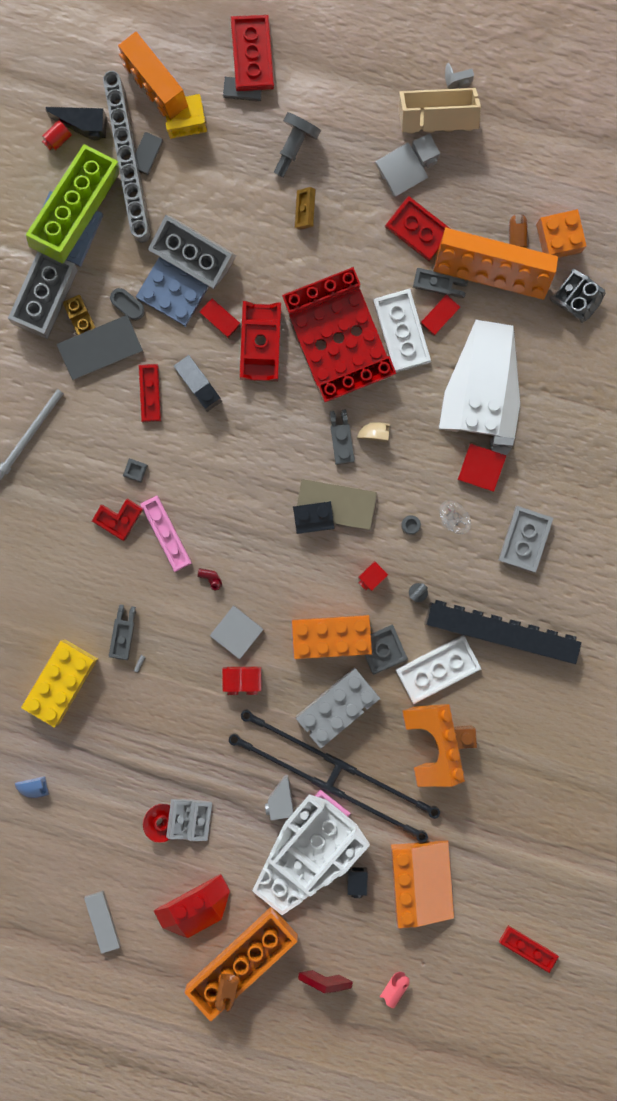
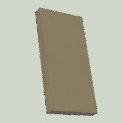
[297,479,377,530]

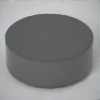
[401,515,421,535]

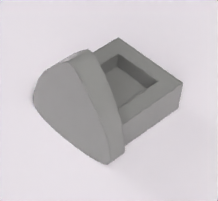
[490,436,514,455]

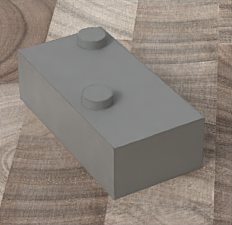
[8,252,78,339]

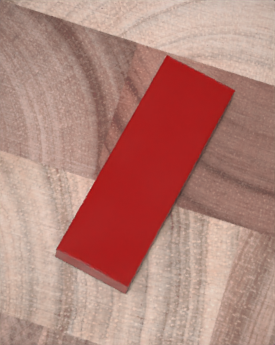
[139,364,161,423]
[499,925,559,973]

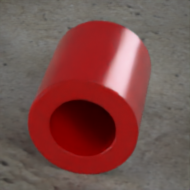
[42,120,72,151]

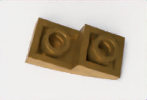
[63,294,96,335]

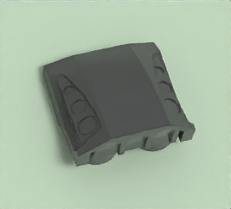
[550,269,606,323]

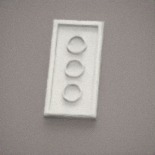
[373,289,431,372]
[396,635,481,704]

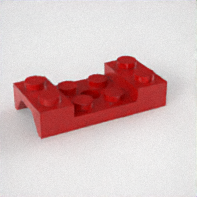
[240,301,282,382]

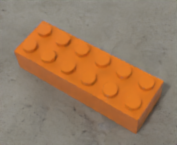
[433,227,558,300]
[184,907,298,1022]

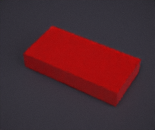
[420,294,460,336]
[200,298,241,338]

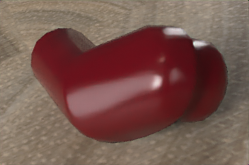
[197,568,222,591]

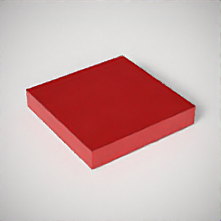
[458,443,507,492]

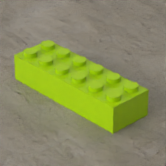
[26,144,119,264]

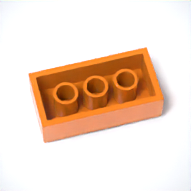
[118,31,188,120]
[292,615,372,659]

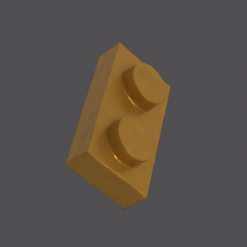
[295,187,316,230]

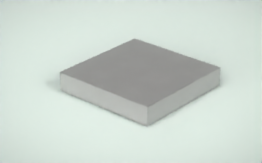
[210,605,263,659]

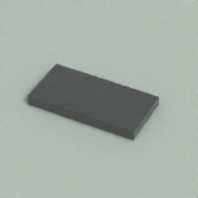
[56,315,143,380]

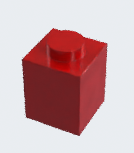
[358,561,388,591]

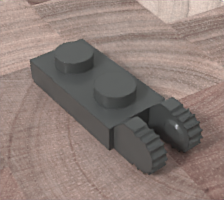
[413,268,468,298]
[330,409,355,465]
[109,604,136,660]

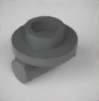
[409,583,428,603]

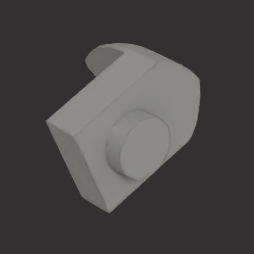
[445,63,474,89]

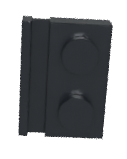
[293,501,335,534]

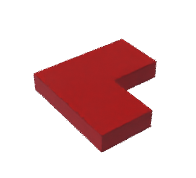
[92,499,144,541]

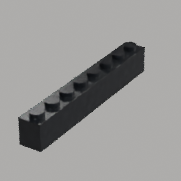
[425,600,582,664]

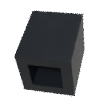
[347,867,368,898]

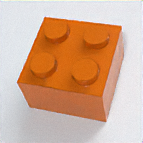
[536,209,587,258]

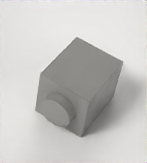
[412,133,440,168]

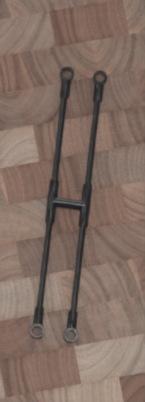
[228,709,440,843]

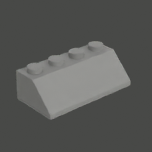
[148,215,237,289]

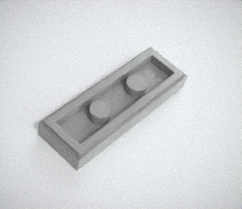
[84,891,121,954]

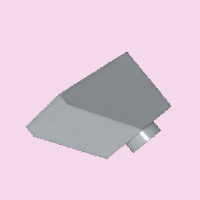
[265,775,294,820]

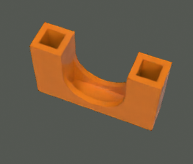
[403,704,465,787]

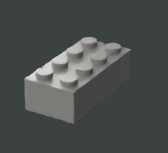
[296,667,380,748]

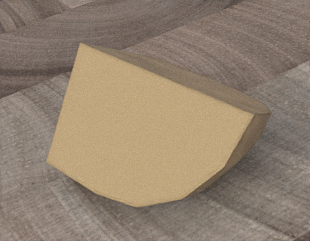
[357,422,390,442]

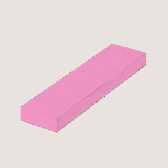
[140,496,192,572]

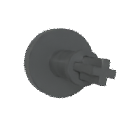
[274,112,321,178]

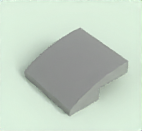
[375,143,428,197]
[166,799,212,841]

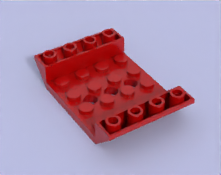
[282,267,397,402]

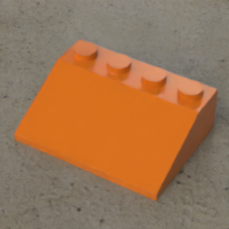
[391,840,454,928]

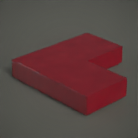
[298,970,353,994]

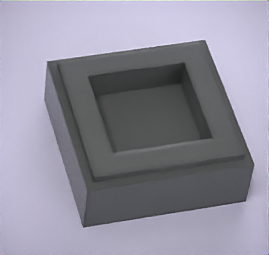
[123,458,148,483]

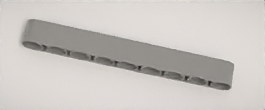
[103,71,150,243]

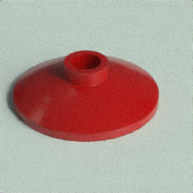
[143,804,170,843]

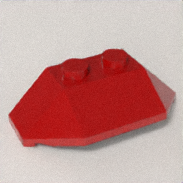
[153,874,230,938]

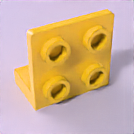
[166,94,207,139]

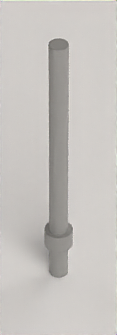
[0,389,64,481]

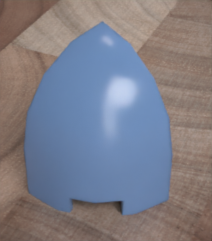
[15,777,49,798]

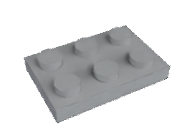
[498,506,553,573]

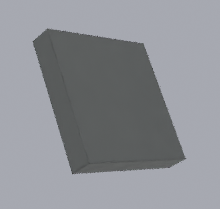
[365,624,408,675]

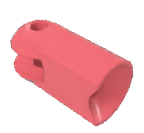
[380,972,410,1008]

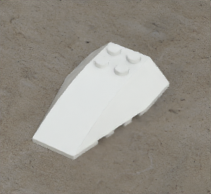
[439,320,520,439]
[252,794,370,915]

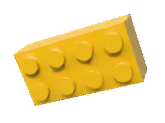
[21,639,98,727]

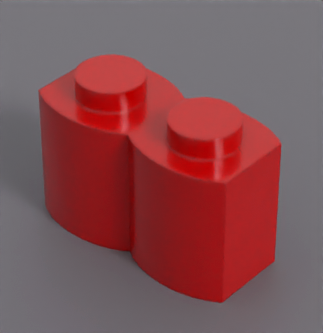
[222,666,262,695]

